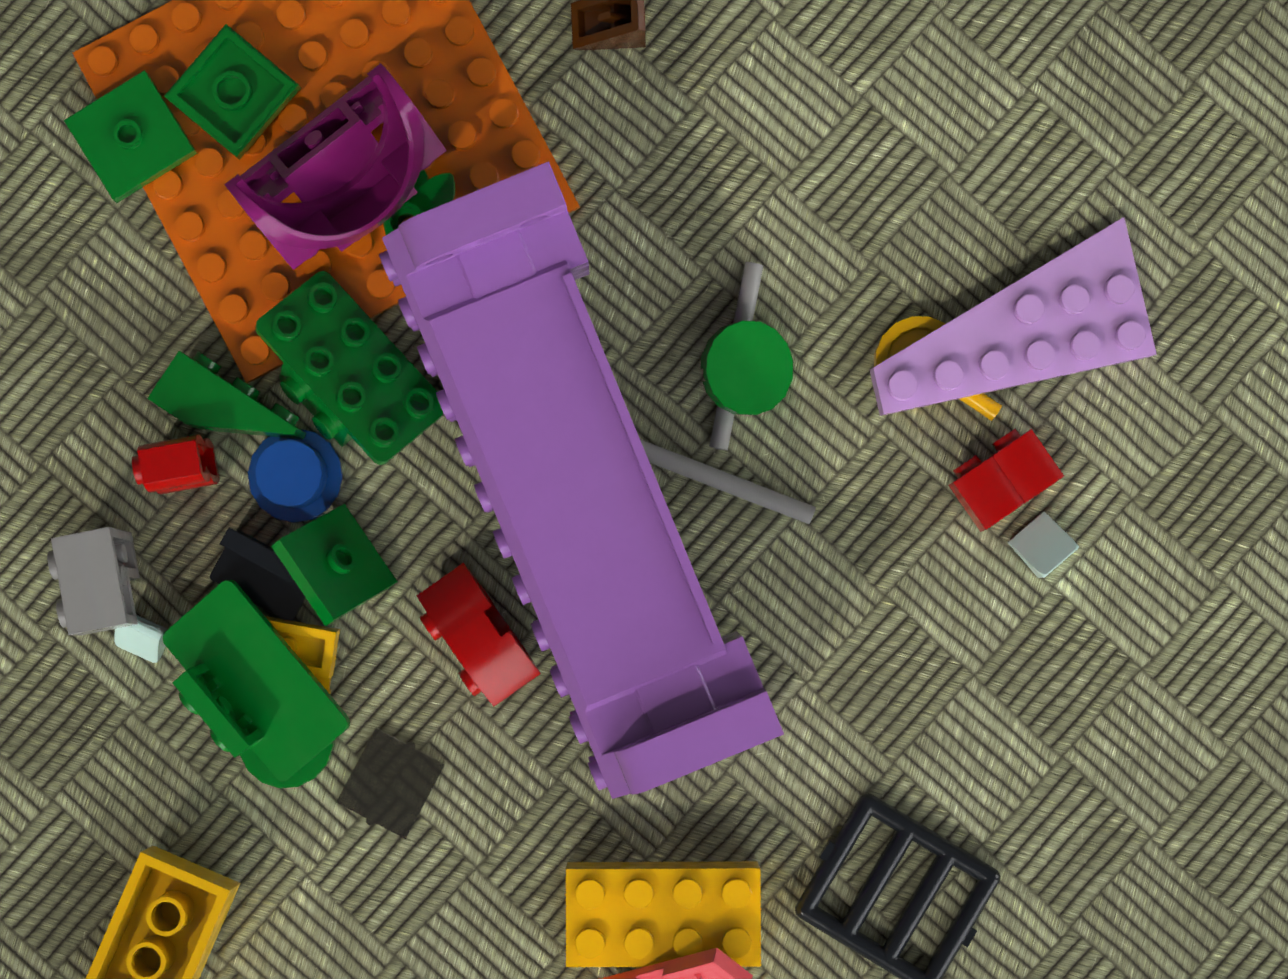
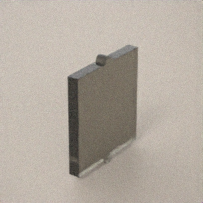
[336,728,445,839]

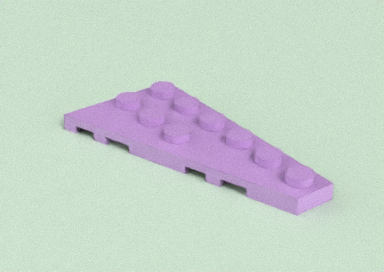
[870,217,1157,416]

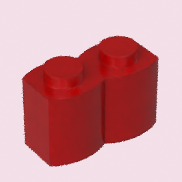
[948,428,1064,532]
[132,435,220,495]

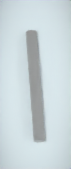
[709,262,763,451]
[640,439,816,524]

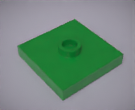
[164,24,301,160]
[64,70,198,203]
[271,504,398,627]

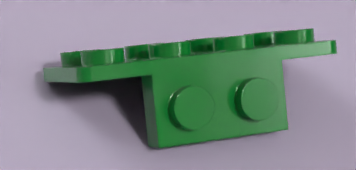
[255,271,444,465]
[163,579,350,781]

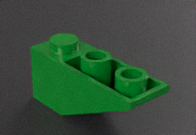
[147,351,307,439]

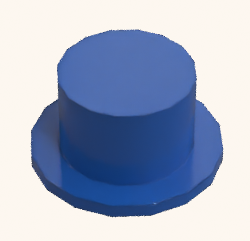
[248,429,343,523]

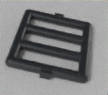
[795,793,1001,979]

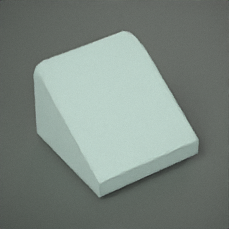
[1007,511,1079,578]
[114,615,168,663]

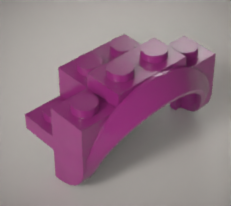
[225,63,447,270]

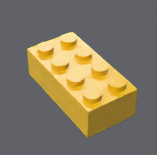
[85,846,240,979]
[566,861,761,967]

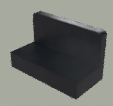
[210,527,306,621]

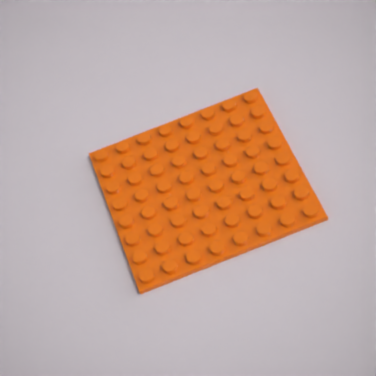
[72,0,580,384]

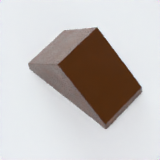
[571,0,646,51]

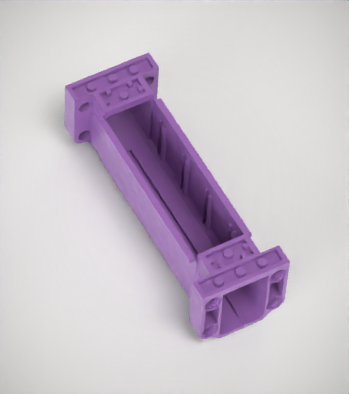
[379,161,784,799]

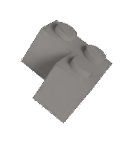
[47,527,140,636]

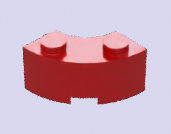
[416,562,541,707]

